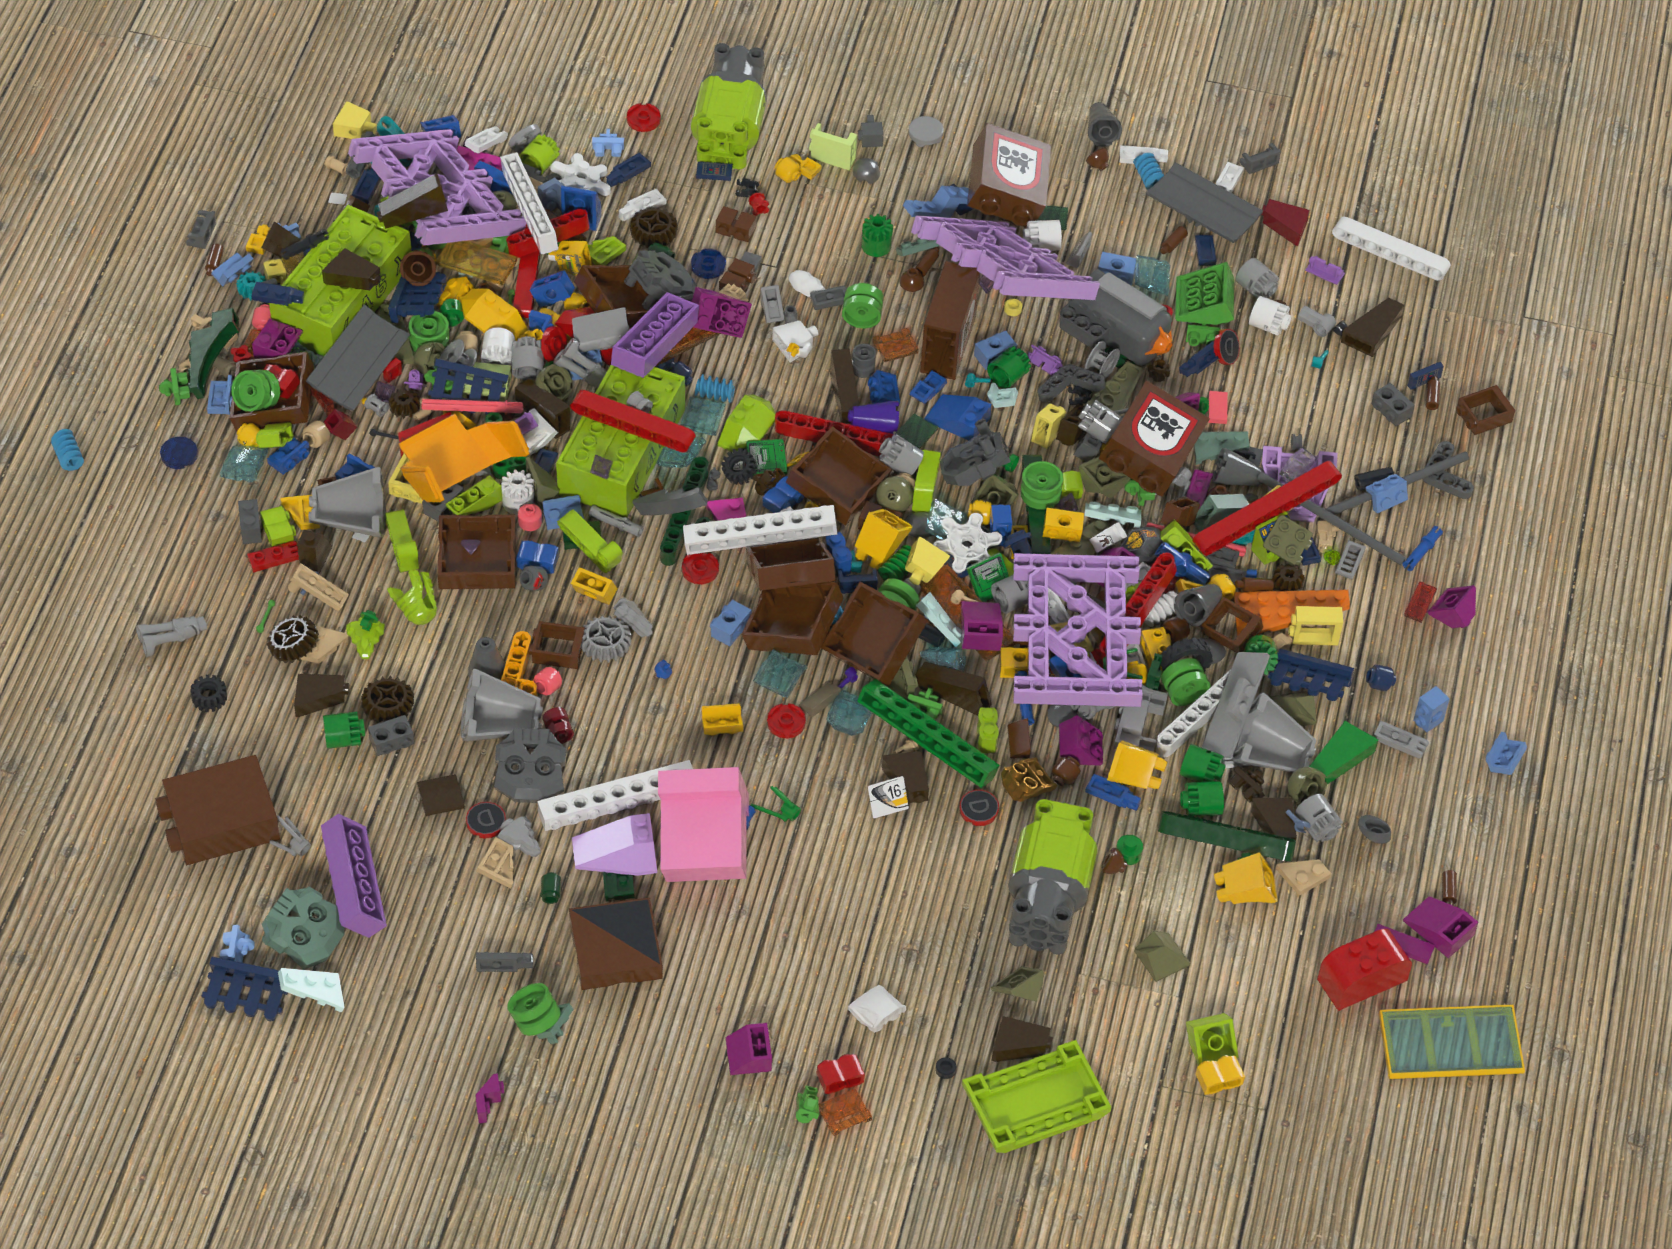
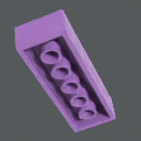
[611,292,699,378]
[321,814,387,938]

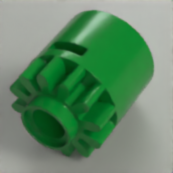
[861,214,893,257]
[987,346,1031,389]
[1244,635,1278,675]
[323,712,365,749]
[1180,744,1226,782]
[1180,781,1224,817]

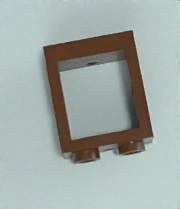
[1456,385,1516,435]
[1202,597,1263,653]
[529,621,585,669]

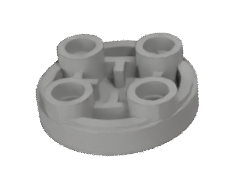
[909,116,943,147]
[508,124,542,153]

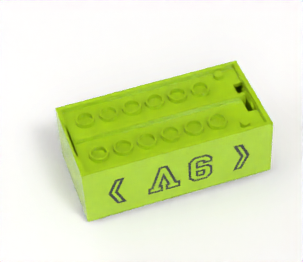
[269,205,411,356]
[556,365,685,517]

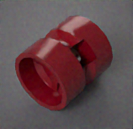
[542,707,574,744]

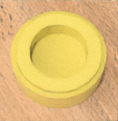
[1004,299,1022,316]

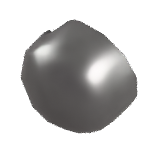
[852,158,880,184]

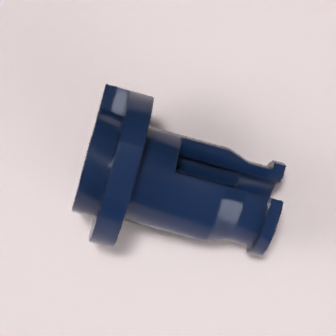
[1003,530,1034,554]

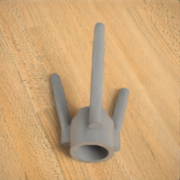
[1155,467,1192,497]
[270,816,311,857]

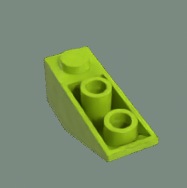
[446,475,502,515]
[1161,519,1213,572]

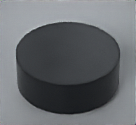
[935,1057,957,1079]

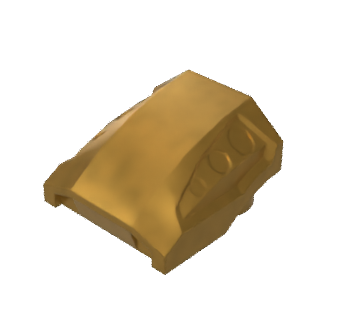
[1001,757,1058,802]

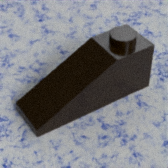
[1056,404,1084,446]

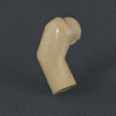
[178,358,190,377]
[413,396,432,422]

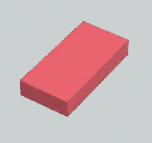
[1208,391,1228,424]

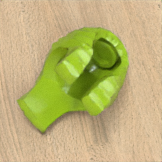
[387,570,437,625]

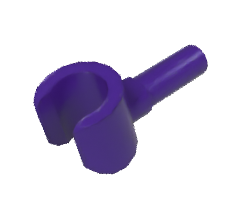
[838,667,858,689]

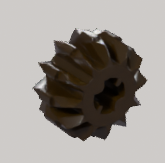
[388,388,420,419]
[1272,563,1305,591]

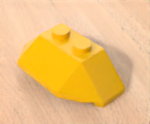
[461,289,529,341]

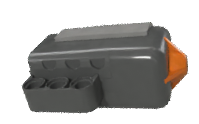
[1059,269,1173,366]

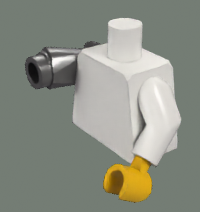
[772,305,818,362]

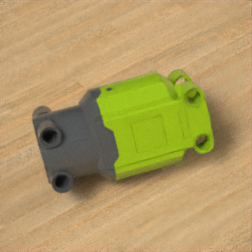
[691,43,767,169]
[1008,799,1097,955]

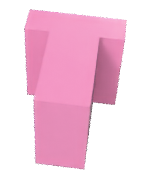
[658,767,749,882]

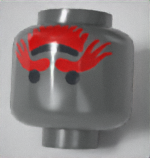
[520,566,548,591]

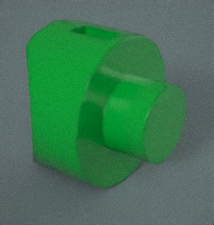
[439,299,464,327]
[1116,835,1143,865]

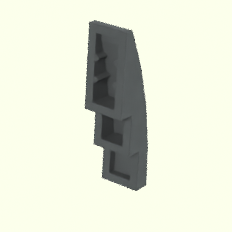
[632,487,708,515]

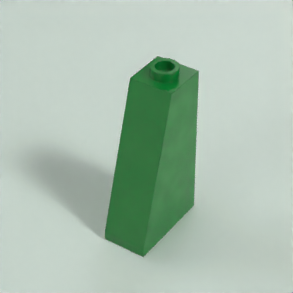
[1309,721,1379,785]

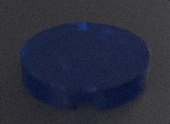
[691,249,726,279]
[160,437,198,469]

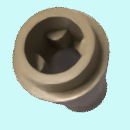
[213,356,236,378]

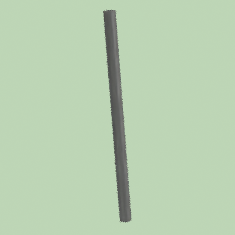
[1320,451,1469,520]
[1257,472,1406,565]

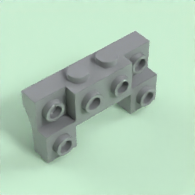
[1114,685,1168,752]

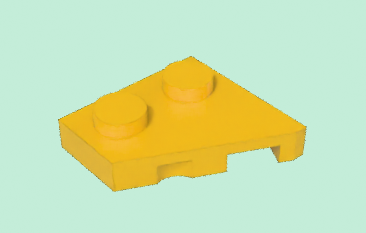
[280,495,320,530]

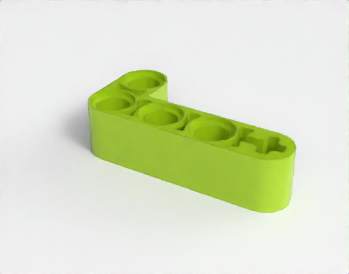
[912,450,941,513]
[385,509,419,573]
[557,509,623,573]

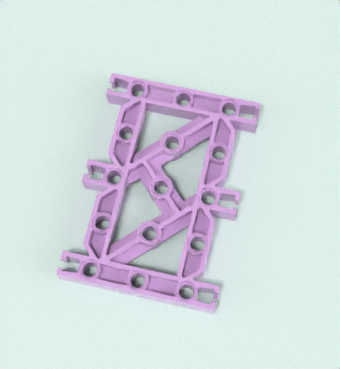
[348,129,526,246]
[911,216,1100,300]
[1013,553,1142,707]

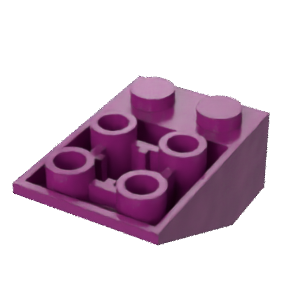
[691,287,752,338]
[961,601,1003,651]
[1403,896,1479,959]

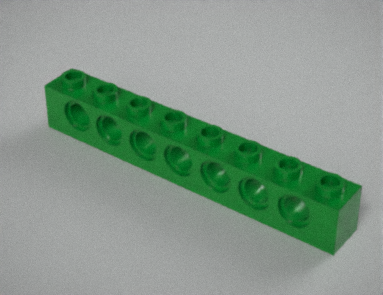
[857,679,1000,788]

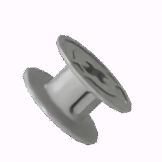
[440,339,477,376]
[1085,341,1120,379]

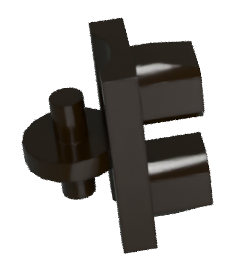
[752,468,786,496]
[1229,766,1265,803]

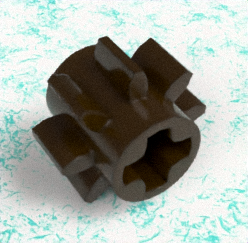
[1148,360,1171,382]

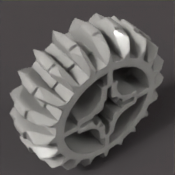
[581,615,631,663]

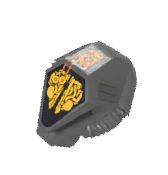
[1120,527,1163,565]

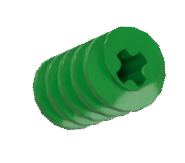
[878,545,911,580]

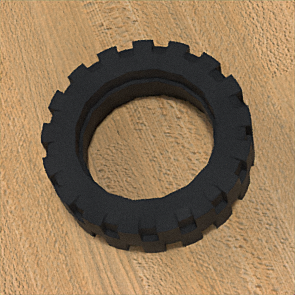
[1161,638,1213,672]

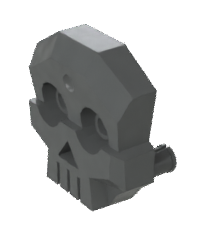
[624,250,697,311]
[940,419,1011,486]
[494,728,566,803]

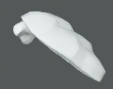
[789,270,825,297]

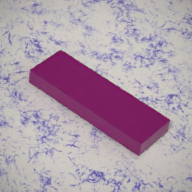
[1186,469,1213,511]
[1374,924,1435,965]

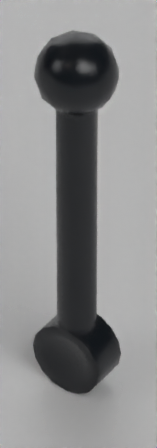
[369,429,398,439]

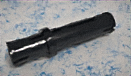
[281,229,329,260]

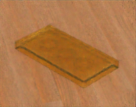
[436,241,517,286]

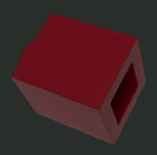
[323,409,357,441]

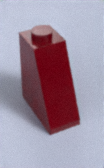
[1261,199,1310,246]

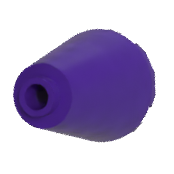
[848,401,899,435]

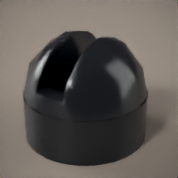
[1332,320,1347,336]

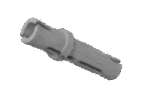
[589,505,644,537]

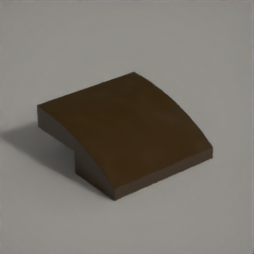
[417,774,465,816]

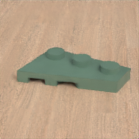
[1193,431,1250,465]

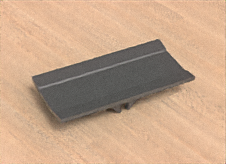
[1146,162,1263,243]
[306,304,410,411]

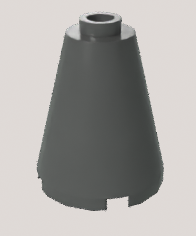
[1088,102,1122,147]
[1212,448,1264,487]
[1174,584,1222,627]
[468,637,505,680]

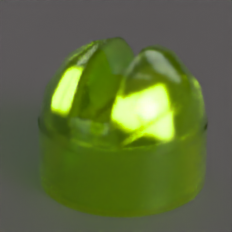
[1324,549,1340,565]

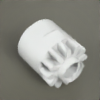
[1023,220,1062,251]
[1249,296,1292,336]
[481,328,515,366]
[501,469,535,515]

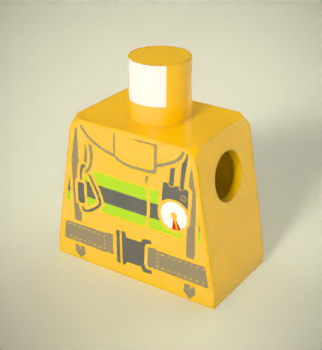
[548,241,593,276]

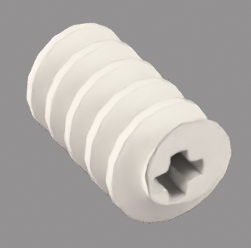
[1144,591,1178,627]

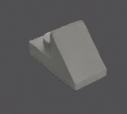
[760,285,784,324]

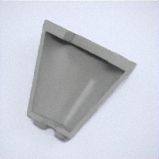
[308,467,386,538]
[461,669,543,742]
[1232,692,1316,773]

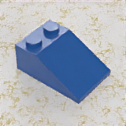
[561,186,602,231]
[924,394,992,441]

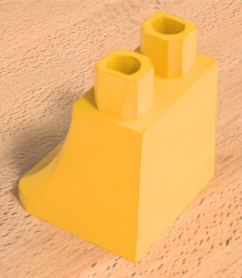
[855,509,912,570]
[1107,740,1168,789]
[1214,852,1278,904]

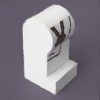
[1089,522,1127,553]

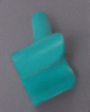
[1311,350,1329,369]
[965,373,991,388]
[851,550,862,573]

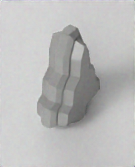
[613,597,653,637]
[496,816,541,857]

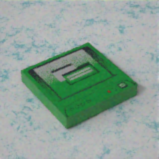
[746,439,787,476]
[966,553,1009,602]

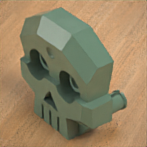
[262,886,344,970]

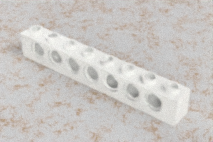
[500,152,558,254]
[683,505,837,555]
[537,760,693,831]

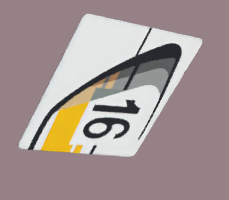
[868,776,909,818]

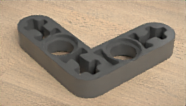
[1037,364,1106,402]
[1422,441,1474,499]

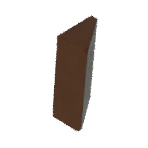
[1007,719,1031,758]

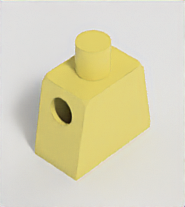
[333,101,377,139]
[263,259,287,285]
[1031,404,1066,449]
[905,537,950,585]

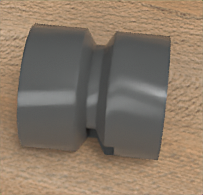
[852,343,876,378]

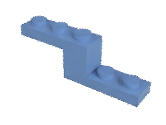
[903,186,969,218]

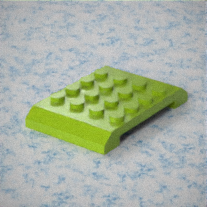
[962,1040,1112,1153]

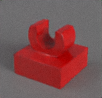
[383,358,402,383]

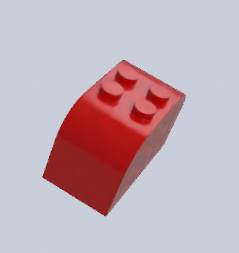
[1317,929,1412,1011]

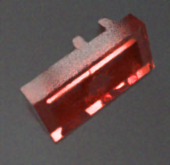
[1404,581,1437,623]

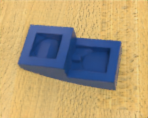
[909,371,947,404]

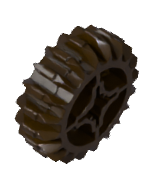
[630,206,678,248]
[267,615,319,664]
[361,675,414,724]

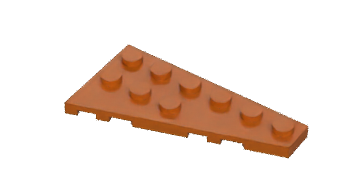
[1234,590,1350,636]

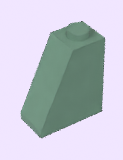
[1194,494,1249,532]

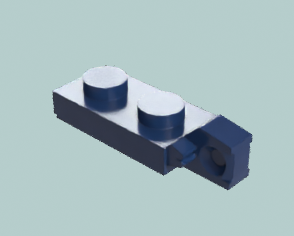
[606,153,651,188]
[351,167,381,204]
[251,282,305,306]
[1179,341,1219,377]

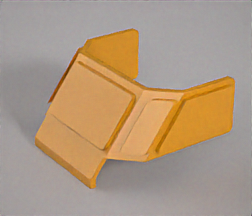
[398,414,529,502]

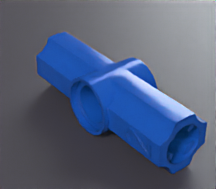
[1155,542,1210,586]

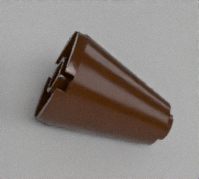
[400,247,436,286]

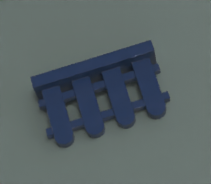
[388,272,447,323]
[428,359,509,415]
[1268,648,1354,701]
[201,957,288,1021]

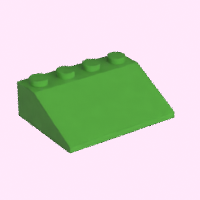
[1175,262,1234,325]

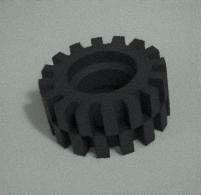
[721,448,758,485]
[190,675,227,712]

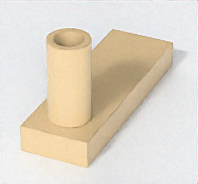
[288,563,349,611]

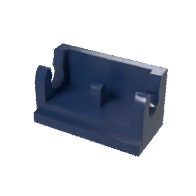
[837,568,878,594]

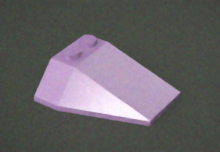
[1262,446,1338,523]
[572,813,658,876]

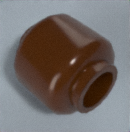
[1162,616,1190,643]
[1051,756,1081,786]

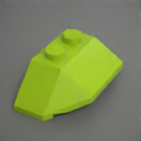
[718,394,776,452]

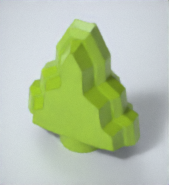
[346,617,385,659]

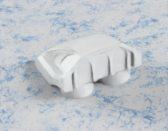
[523,409,558,457]
[848,985,906,1033]

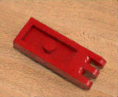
[247,541,299,573]

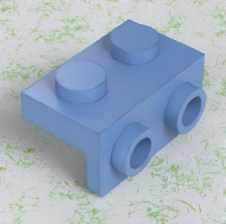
[211,253,254,287]
[207,375,233,414]
[1366,474,1408,514]
[1486,732,1527,775]

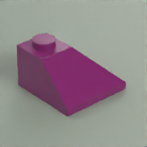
[1427,585,1476,628]

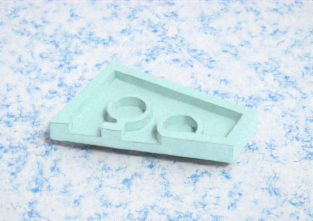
[1084,502,1141,528]
[916,592,962,647]
[278,968,344,1012]

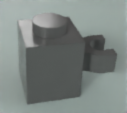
[858,115,884,148]

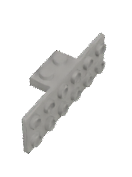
[1202,652,1270,758]

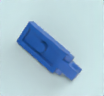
[1085,774,1141,811]

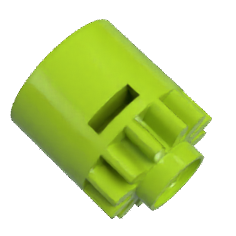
[519,134,560,175]

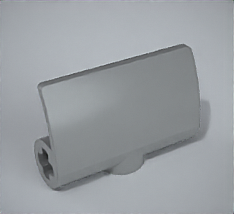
[572,307,630,353]

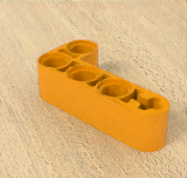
[501,631,537,697]

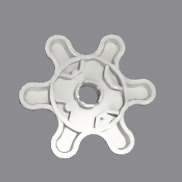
[550,153,611,196]
[933,513,1002,573]

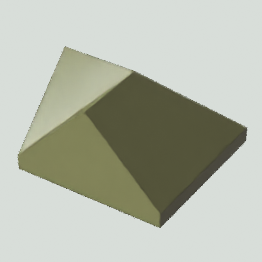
[1079,456,1130,498]
[526,457,559,509]
[971,474,1019,507]
[1269,691,1317,726]
[1134,930,1191,982]
[990,966,1044,1002]

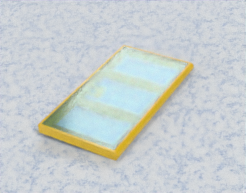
[1379,1005,1525,1079]

